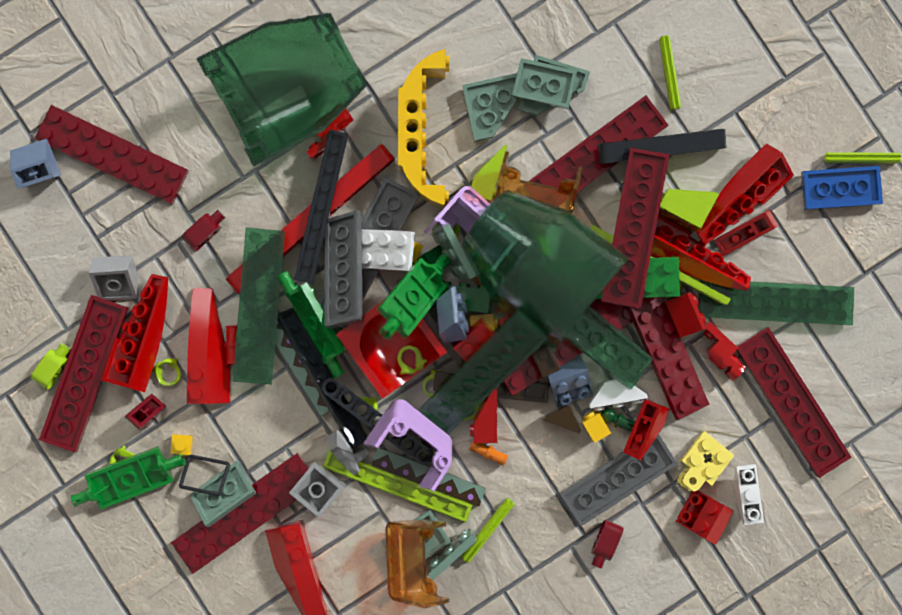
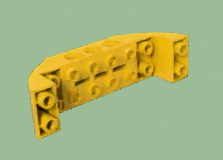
[398,49,449,209]

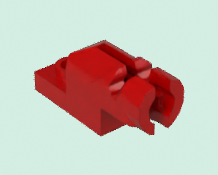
[306,105,354,161]
[703,322,746,380]

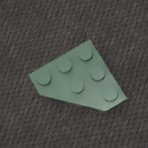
[518,55,590,116]
[462,73,518,142]

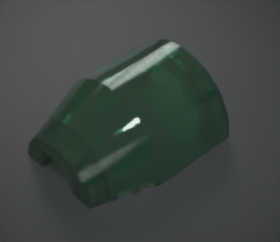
[196,13,368,167]
[461,190,630,352]

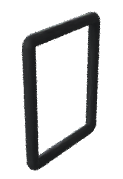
[179,454,230,496]

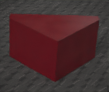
[125,394,166,430]

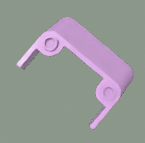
[423,186,521,283]
[363,399,452,491]

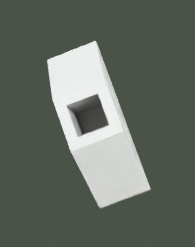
[587,378,648,411]
[733,464,764,525]

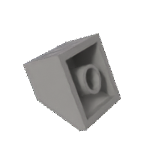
[89,255,138,301]
[289,462,346,518]

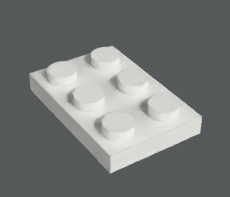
[361,229,415,271]

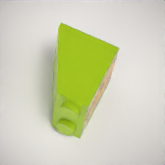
[659,189,719,232]

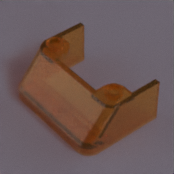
[494,151,583,228]
[385,519,449,609]

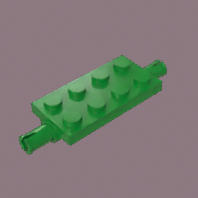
[377,254,450,339]
[277,271,345,378]
[71,446,185,510]

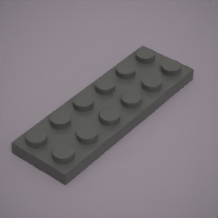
[325,210,362,329]
[559,434,678,526]

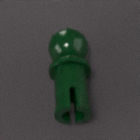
[601,408,636,433]

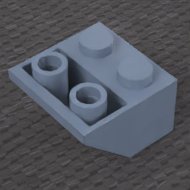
[10,139,61,189]
[436,287,469,343]
[547,355,593,408]

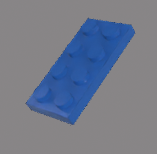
[801,166,883,210]

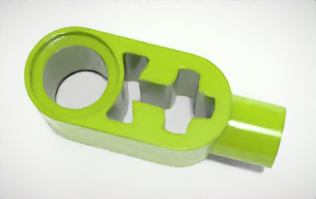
[31,343,71,390]

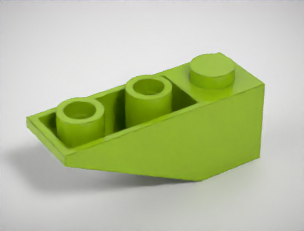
[471,145,510,203]

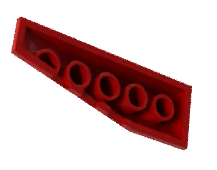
[696,143,794,245]
[651,214,751,291]
[101,274,168,393]
[187,288,231,404]
[265,519,328,615]

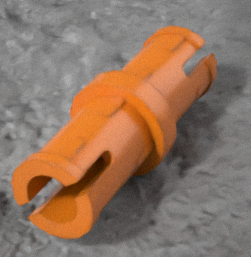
[469,440,509,467]

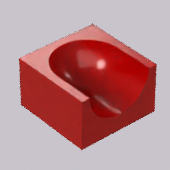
[336,300,447,399]

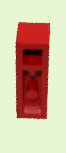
[714,209,778,256]
[470,382,497,443]
[623,399,671,460]

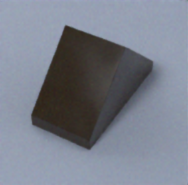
[542,405,581,434]

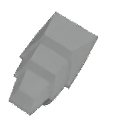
[326,430,369,475]

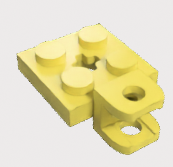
[677,431,734,491]

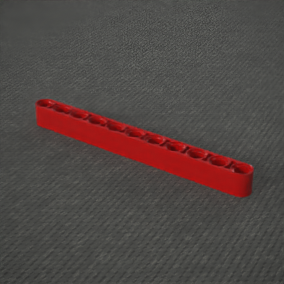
[225,144,395,294]

